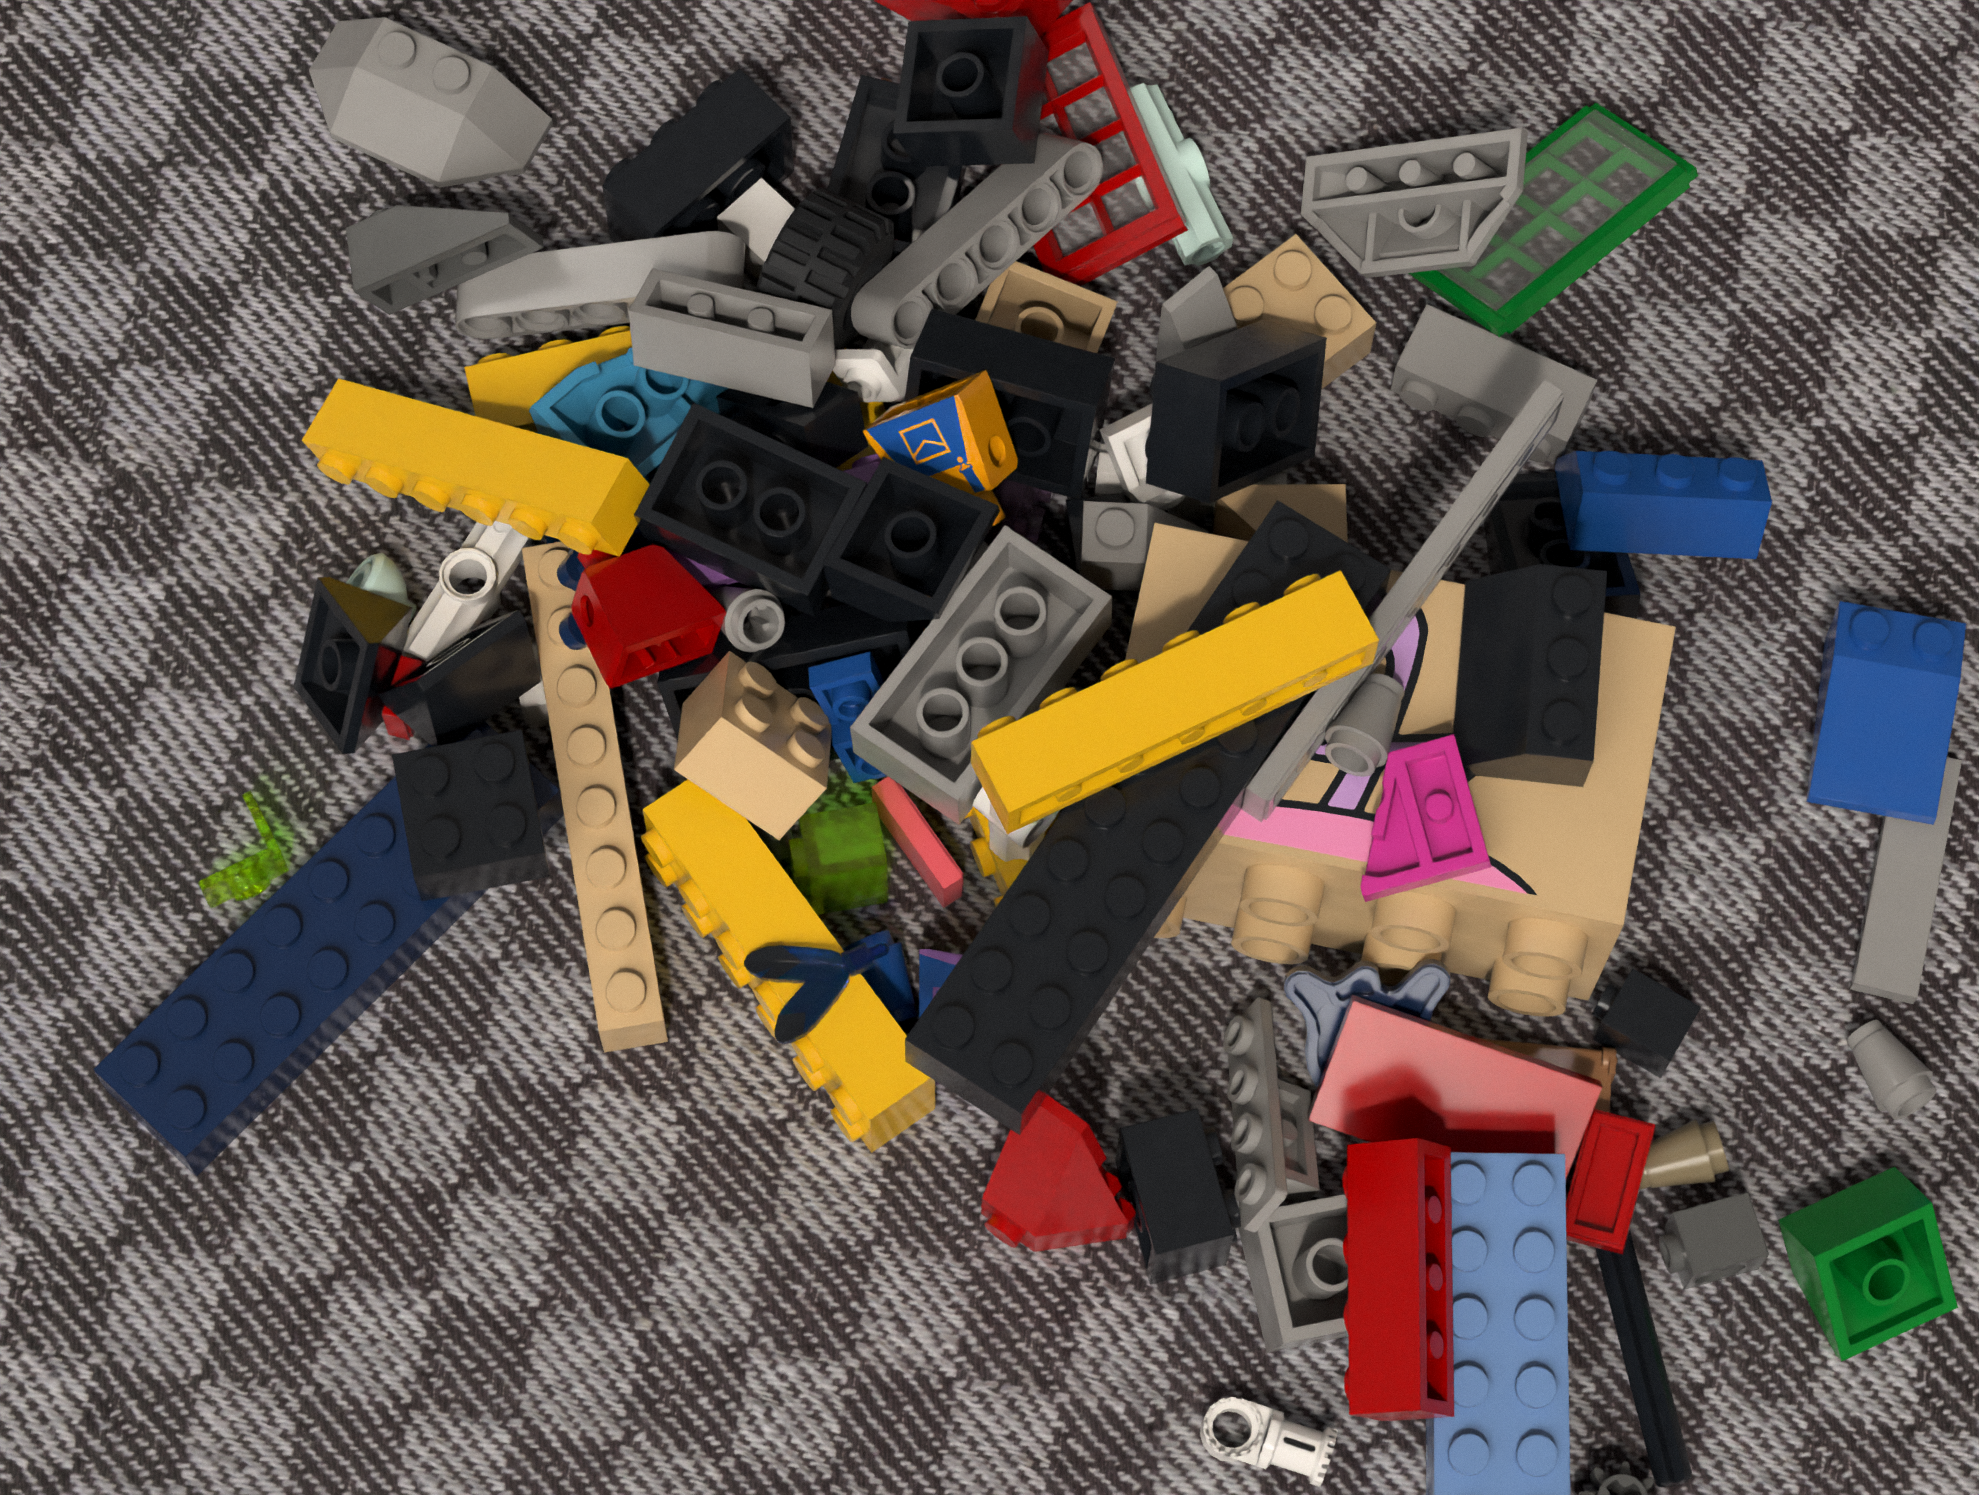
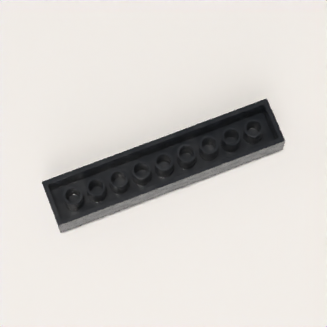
[905,500,1391,1135]

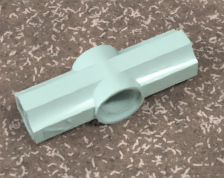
[1109,83,1233,266]

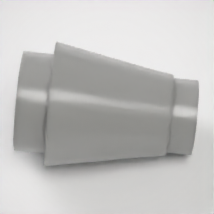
[711,586,785,652]
[1325,673,1405,777]
[1847,1020,1937,1120]

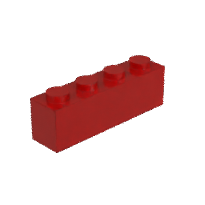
[1342,1138,1454,1421]

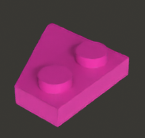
[1360,734,1491,902]

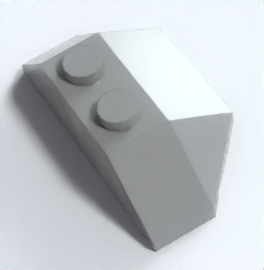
[309,17,553,188]
[1301,128,1528,278]

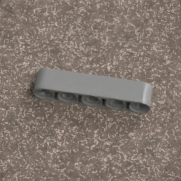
[851,133,1103,349]
[455,231,745,339]

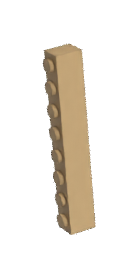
[522,541,668,1053]

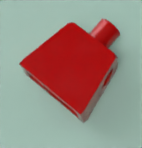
[571,544,726,689]

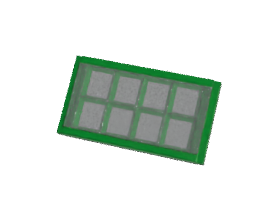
[1408,103,1698,337]

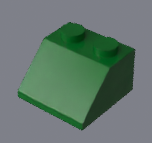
[1778,1166,1958,1362]

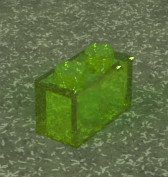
[788,802,888,915]

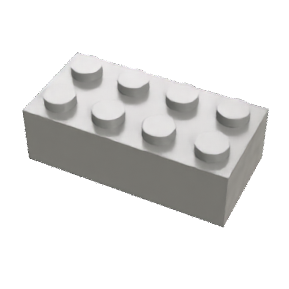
[850,525,1112,825]

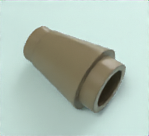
[1640,1119,1729,1190]

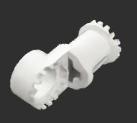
[1200,1397,1338,1487]

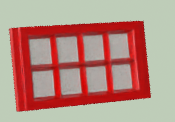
[1000,2,1189,286]

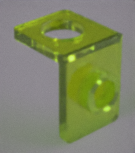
[198,790,289,908]

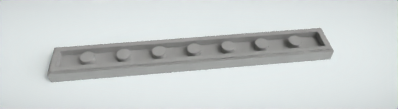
[1242,379,1564,822]

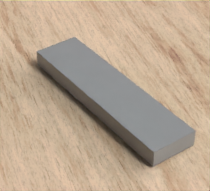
[1850,757,1962,1004]

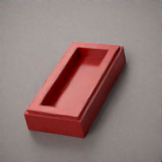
[1566,1109,1656,1255]

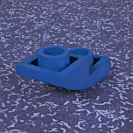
[808,651,887,783]

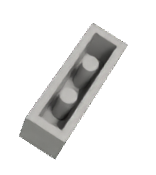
[628,268,835,408]
[1390,304,1597,464]

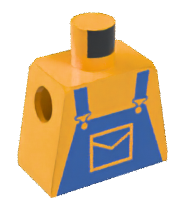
[863,370,1018,527]

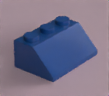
[1555,451,1772,559]

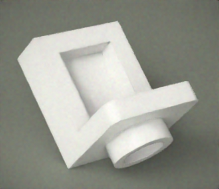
[833,338,913,403]
[1100,403,1185,510]

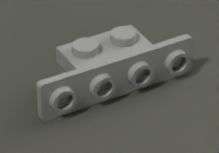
[1223,997,1320,1233]

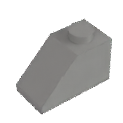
[1079,501,1208,592]

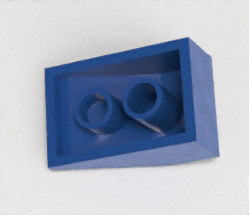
[1806,601,1966,825]

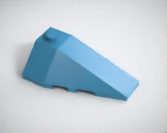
[529,348,728,484]

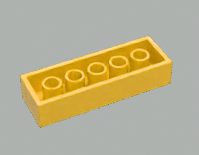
[641,779,935,1153]

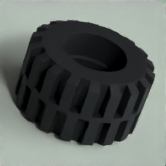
[755,187,894,350]

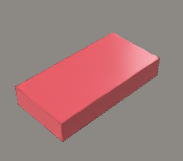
[872,777,964,908]

